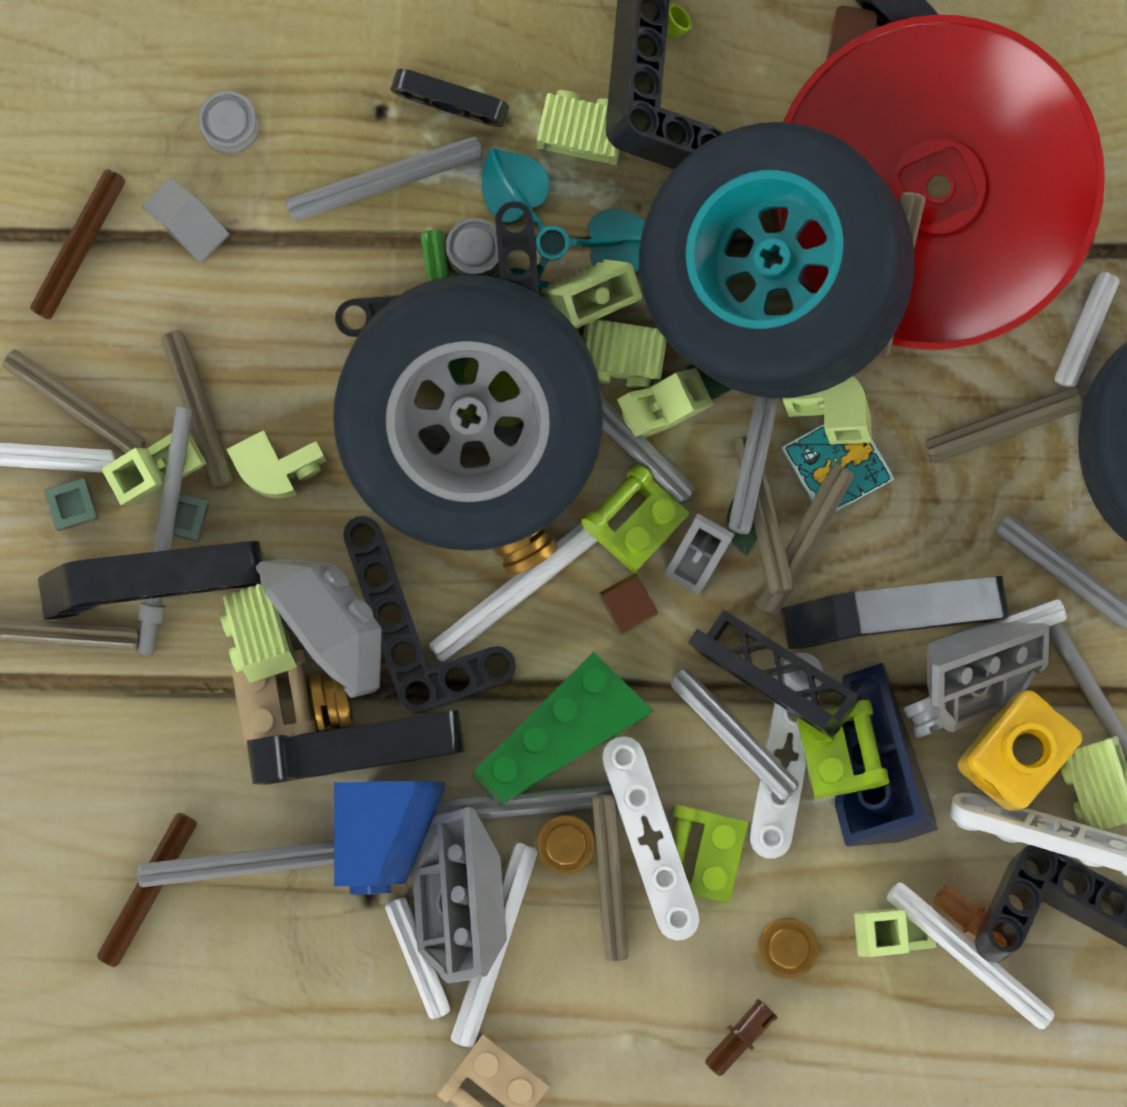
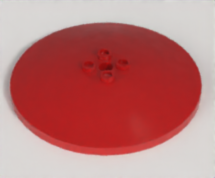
[771,15,1106,351]

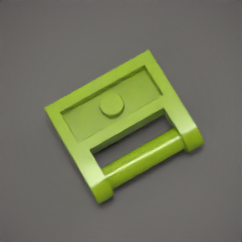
[581,464,690,574]
[796,700,890,800]
[672,804,748,904]

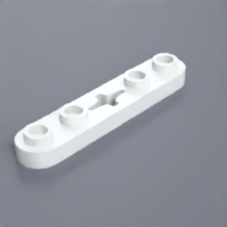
[749,652,823,858]
[602,736,699,941]
[950,793,1127,876]

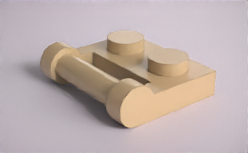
[230,649,319,746]
[436,1034,550,1107]

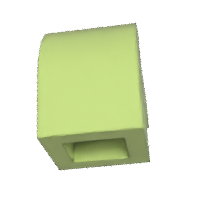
[617,368,714,438]
[783,376,872,445]
[226,430,327,499]
[101,432,207,505]
[853,905,936,957]

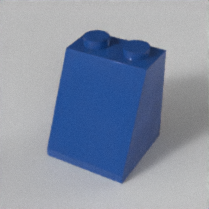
[334,781,445,895]

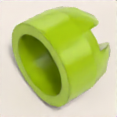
[667,3,692,40]

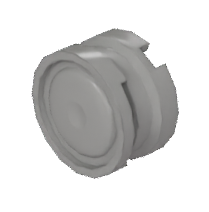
[198,91,259,155]
[446,218,499,277]
[902,696,944,739]

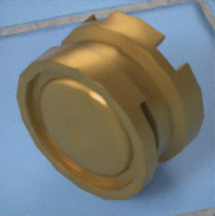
[493,527,558,576]
[311,673,354,732]
[537,815,595,874]
[758,918,819,978]

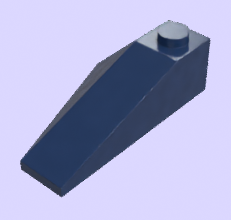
[835,663,938,847]

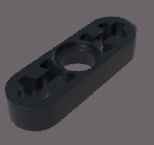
[390,69,510,127]

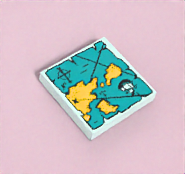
[781,424,895,513]

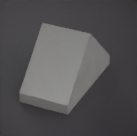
[142,177,230,264]
[663,514,735,595]

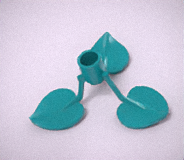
[482,148,645,296]

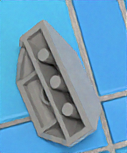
[256,558,382,698]
[927,623,1050,732]
[412,807,507,984]

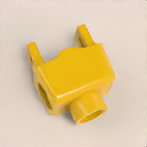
[958,690,1083,811]

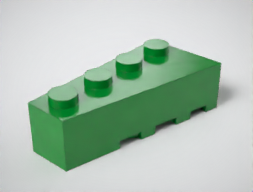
[471,652,653,806]

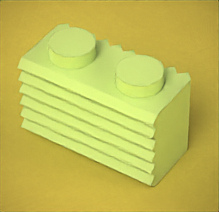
[537,90,620,166]
[540,259,642,329]
[583,319,667,390]
[219,584,298,683]
[1061,735,1127,830]

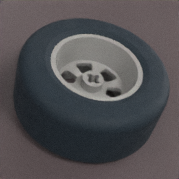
[333,275,603,551]

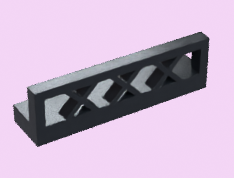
[688,610,861,740]

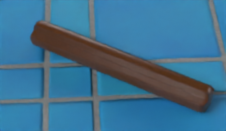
[30,169,125,319]
[97,813,197,967]

